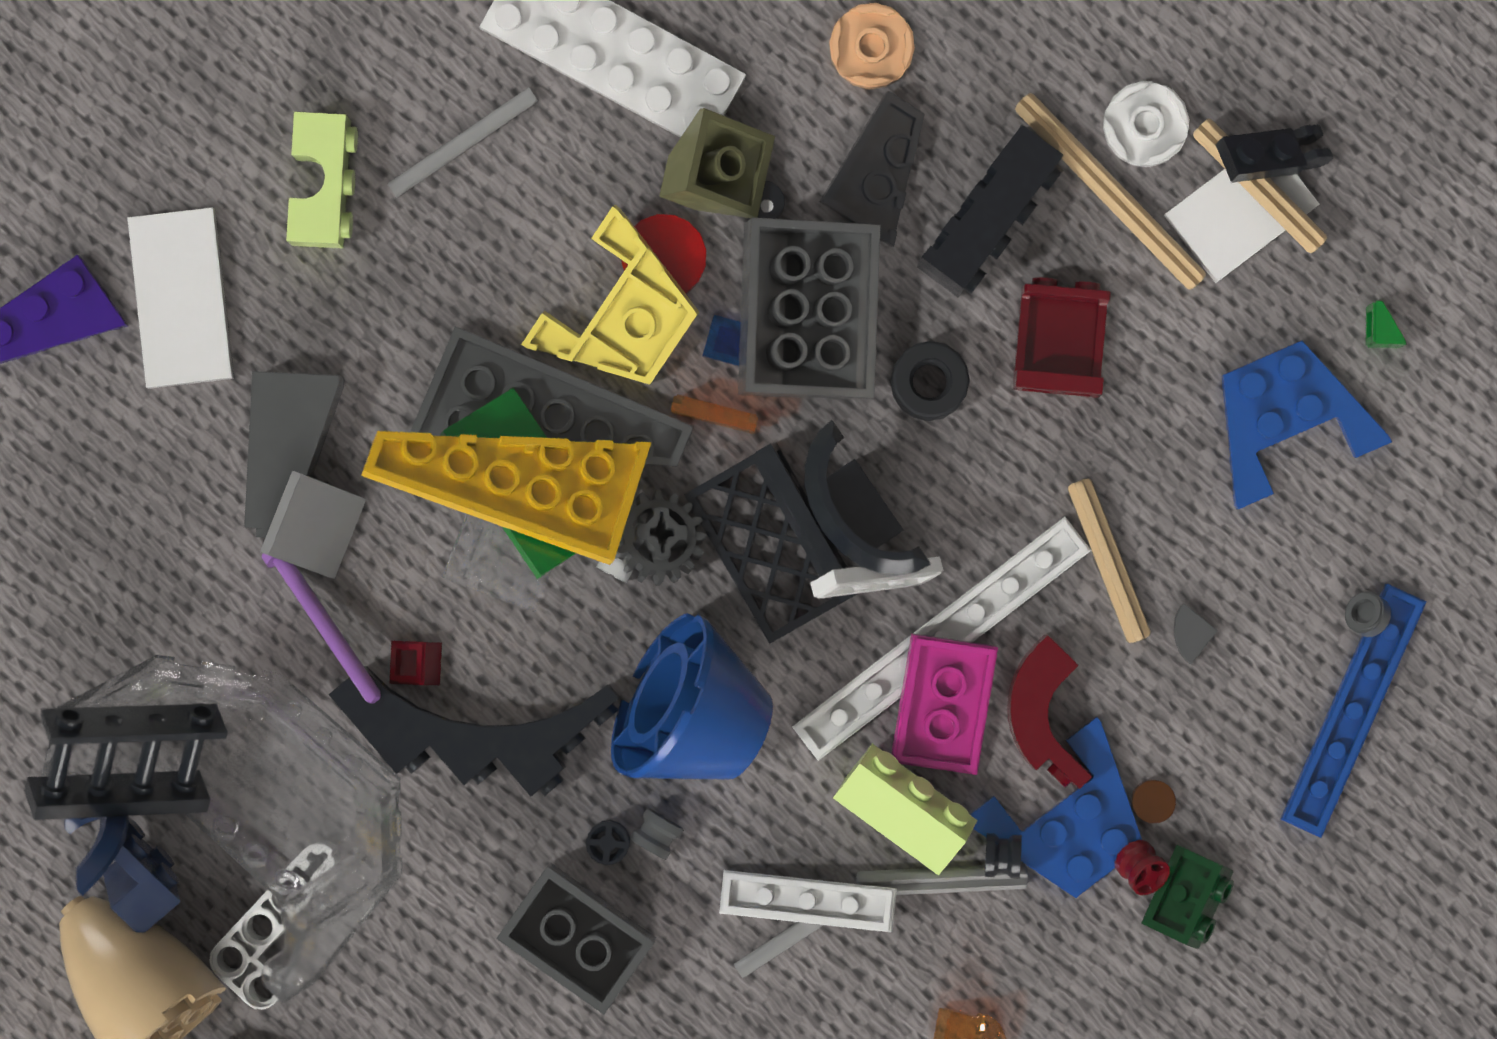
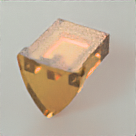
[934,1008,1006,1039]

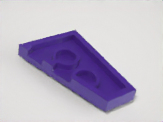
[0,255,128,364]

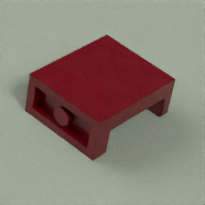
[1012,277,1111,398]

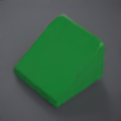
[1366,301,1406,348]

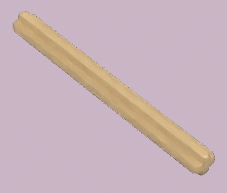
[1015,93,1206,290]

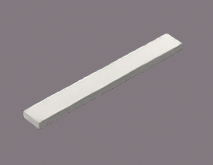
[792,517,1092,761]

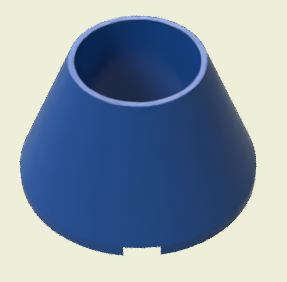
[611,613,773,780]

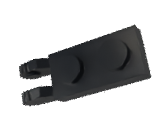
[1215,124,1333,183]

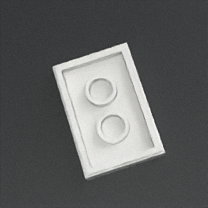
[1164,169,1320,283]

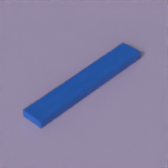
[1280,584,1427,838]

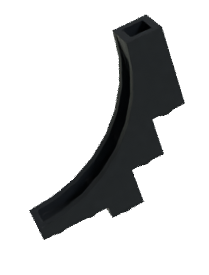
[329,666,620,797]

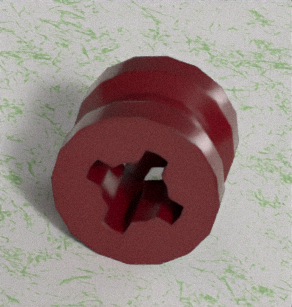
[1115,840,1170,895]

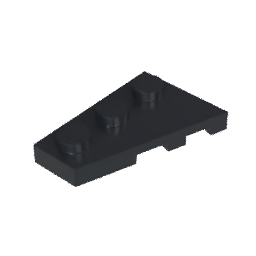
[819,91,925,247]

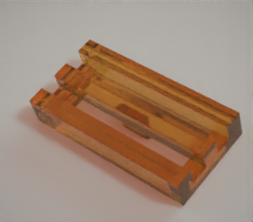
[670,394,758,435]

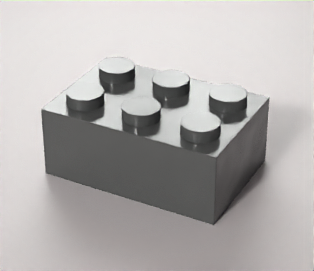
[496,862,656,1015]

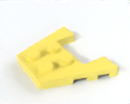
[521,205,699,385]

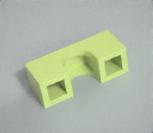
[286,112,358,248]

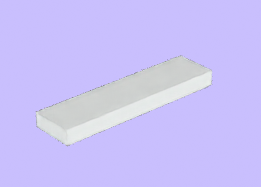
[719,870,897,932]

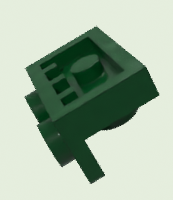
[1141,845,1234,949]

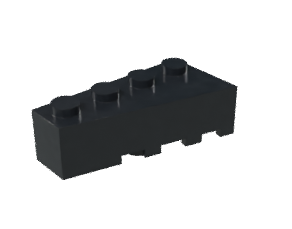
[917,125,1064,297]

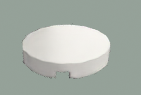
[1103,81,1190,167]

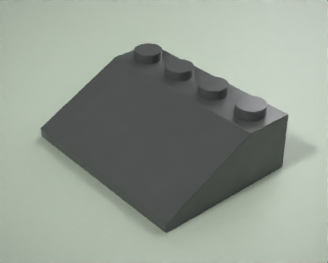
[738,217,881,399]

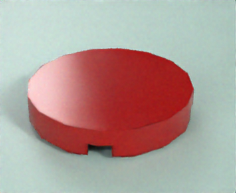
[621,214,706,294]

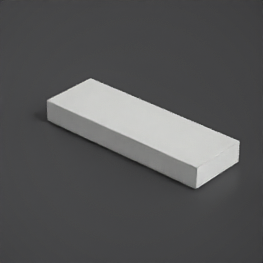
[810,557,944,599]

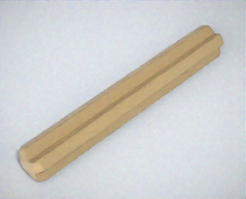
[1193,119,1327,253]
[1068,478,1151,643]

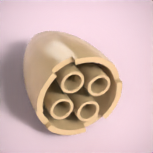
[59,896,226,1039]

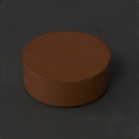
[1131,780,1176,824]

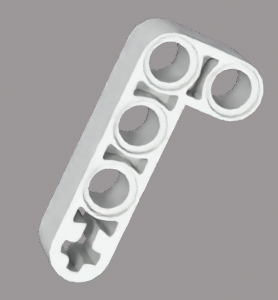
[209,841,344,1010]

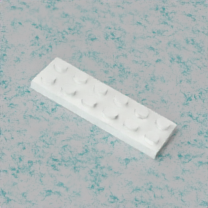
[480,0,746,138]

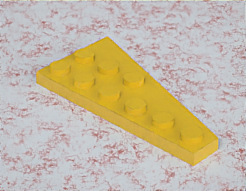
[361,431,652,565]

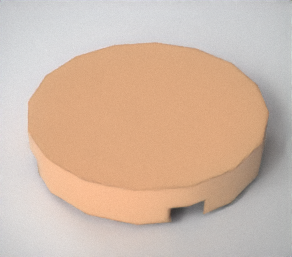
[829,3,915,89]

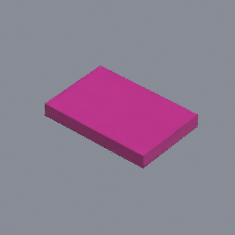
[891,633,998,775]

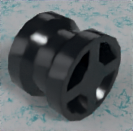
[586,820,630,865]
[985,833,1022,879]

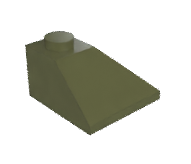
[659,108,775,218]

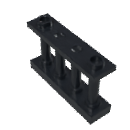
[24,703,228,820]

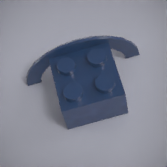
[63,816,181,933]

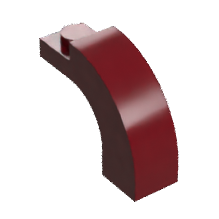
[1007,635,1092,789]

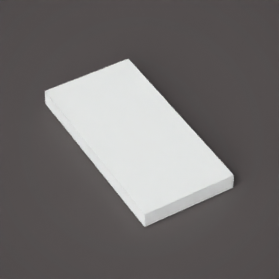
[127,207,234,389]

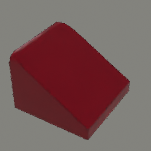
[389,640,442,686]

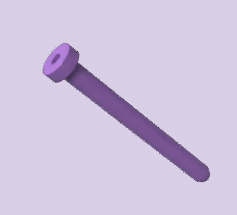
[262,553,381,704]

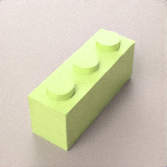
[833,743,977,875]

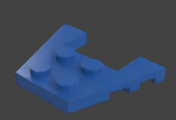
[1222,341,1392,510]
[970,717,1142,898]

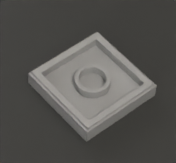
[260,470,366,579]

